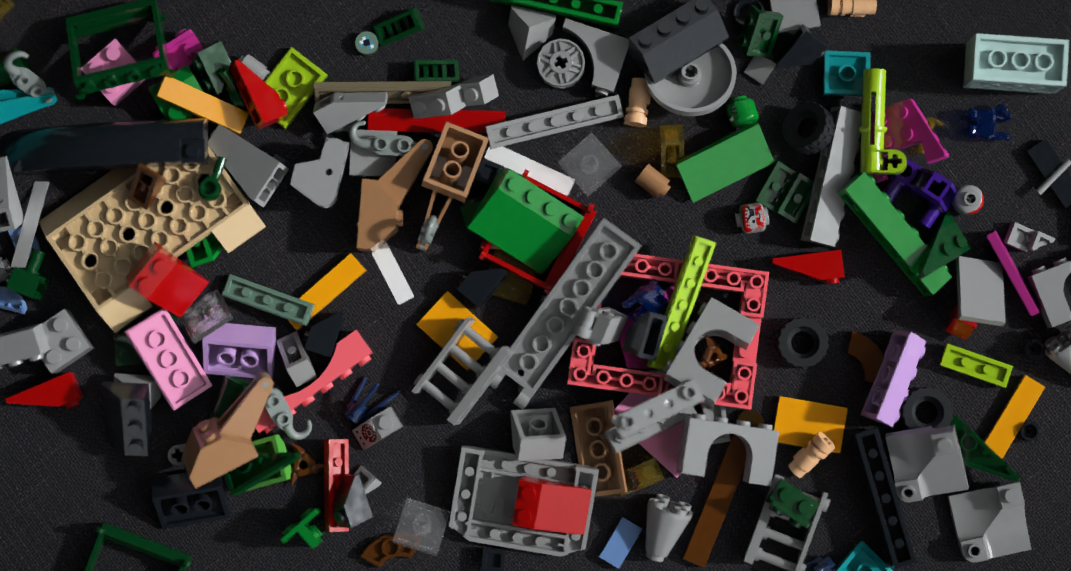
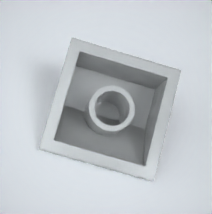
[510,408,566,461]

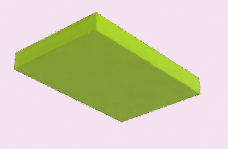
[264,47,328,129]

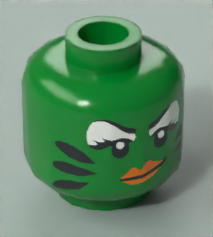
[726,95,759,129]

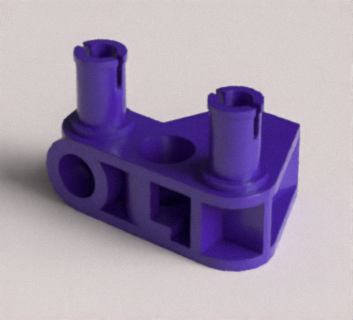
[883,158,957,230]

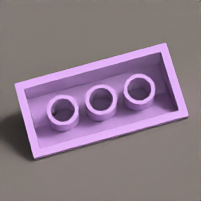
[861,330,926,427]

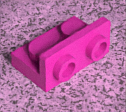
[152,29,203,72]

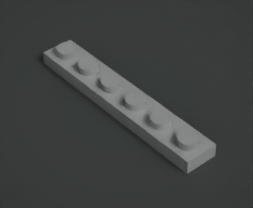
[485,95,624,150]

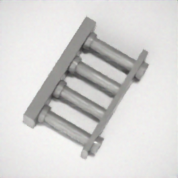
[412,318,514,425]
[604,379,705,454]
[743,474,830,571]

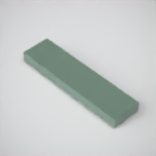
[221,274,315,327]

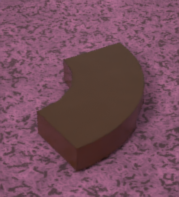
[847,331,887,386]
[360,532,422,568]

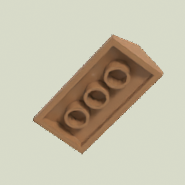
[570,400,627,497]

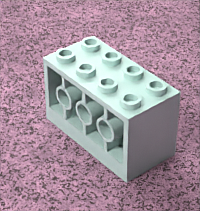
[963,33,1069,94]

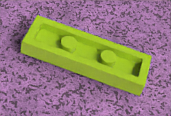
[939,343,1013,388]

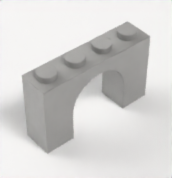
[1027,258,1071,328]
[663,298,760,408]
[676,413,779,486]

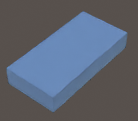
[599,517,642,569]

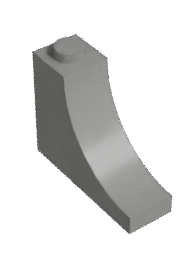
[562,18,629,96]

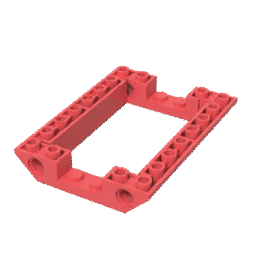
[567,254,769,410]

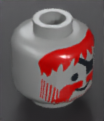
[952,185,984,215]
[735,202,769,234]

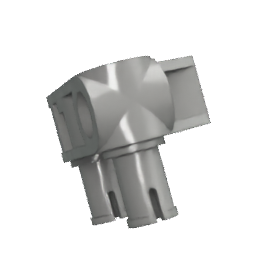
[290,137,349,208]

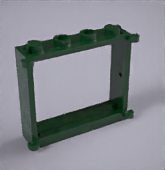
[65,0,176,100]
[85,523,193,571]

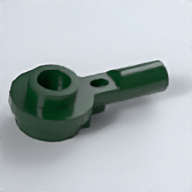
[219,67,246,107]
[198,156,227,201]

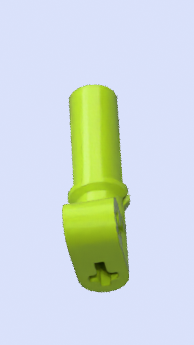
[858,69,907,175]

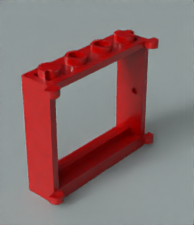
[479,169,597,295]

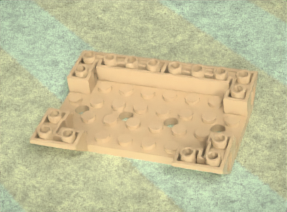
[39,117,266,333]

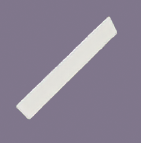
[484,146,575,196]
[11,181,49,268]
[357,222,414,305]

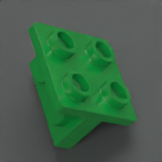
[280,508,324,549]

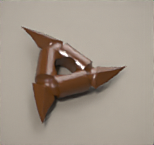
[700,336,733,370]
[290,442,324,487]

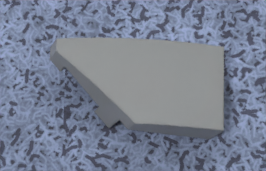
[1003,222,1055,252]

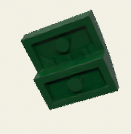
[753,161,814,224]

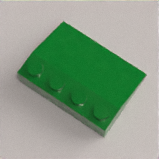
[466,168,584,275]

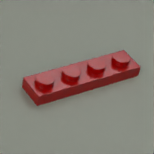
[324,439,349,532]

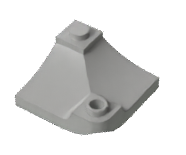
[885,425,969,502]
[947,482,1032,562]

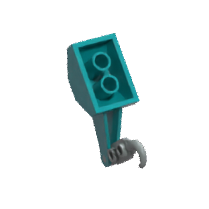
[0,51,57,124]

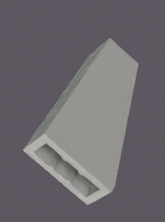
[208,124,289,207]

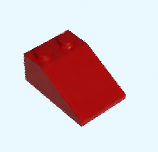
[126,242,210,317]
[512,476,592,535]

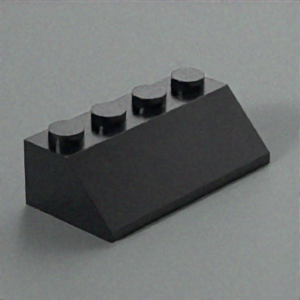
[628,0,729,84]

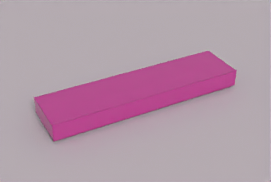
[987,230,1041,316]

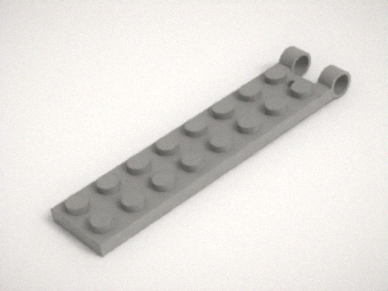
[489,218,642,410]

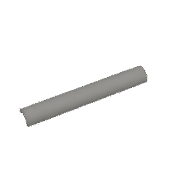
[1036,158,1071,195]

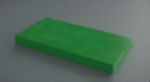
[674,122,775,203]

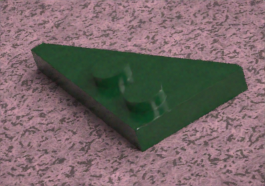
[917,211,971,280]
[950,415,1020,483]
[223,452,301,496]

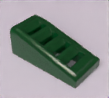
[373,8,425,47]
[410,60,459,83]

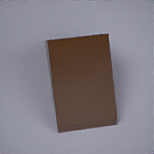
[128,163,166,210]

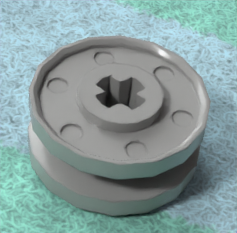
[537,39,585,89]

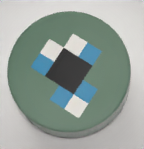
[355,31,378,55]

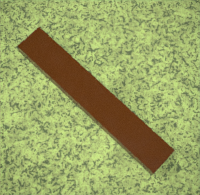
[683,434,746,568]

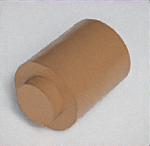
[635,164,671,198]

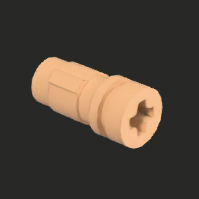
[828,0,877,17]
[624,78,651,127]
[788,432,835,478]

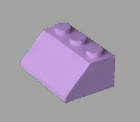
[203,321,276,378]

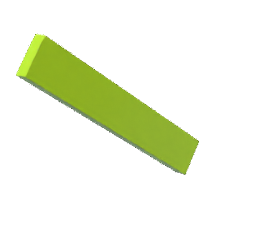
[647,235,716,371]

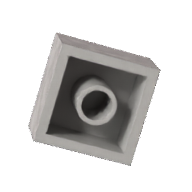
[41,309,94,374]

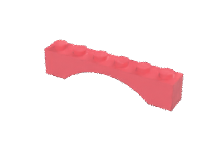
[255,330,373,434]

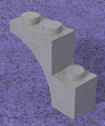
[409,74,499,119]

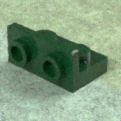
[738,5,783,58]
[765,478,820,529]

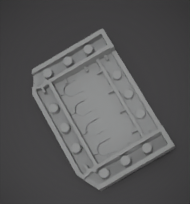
[449,446,599,557]

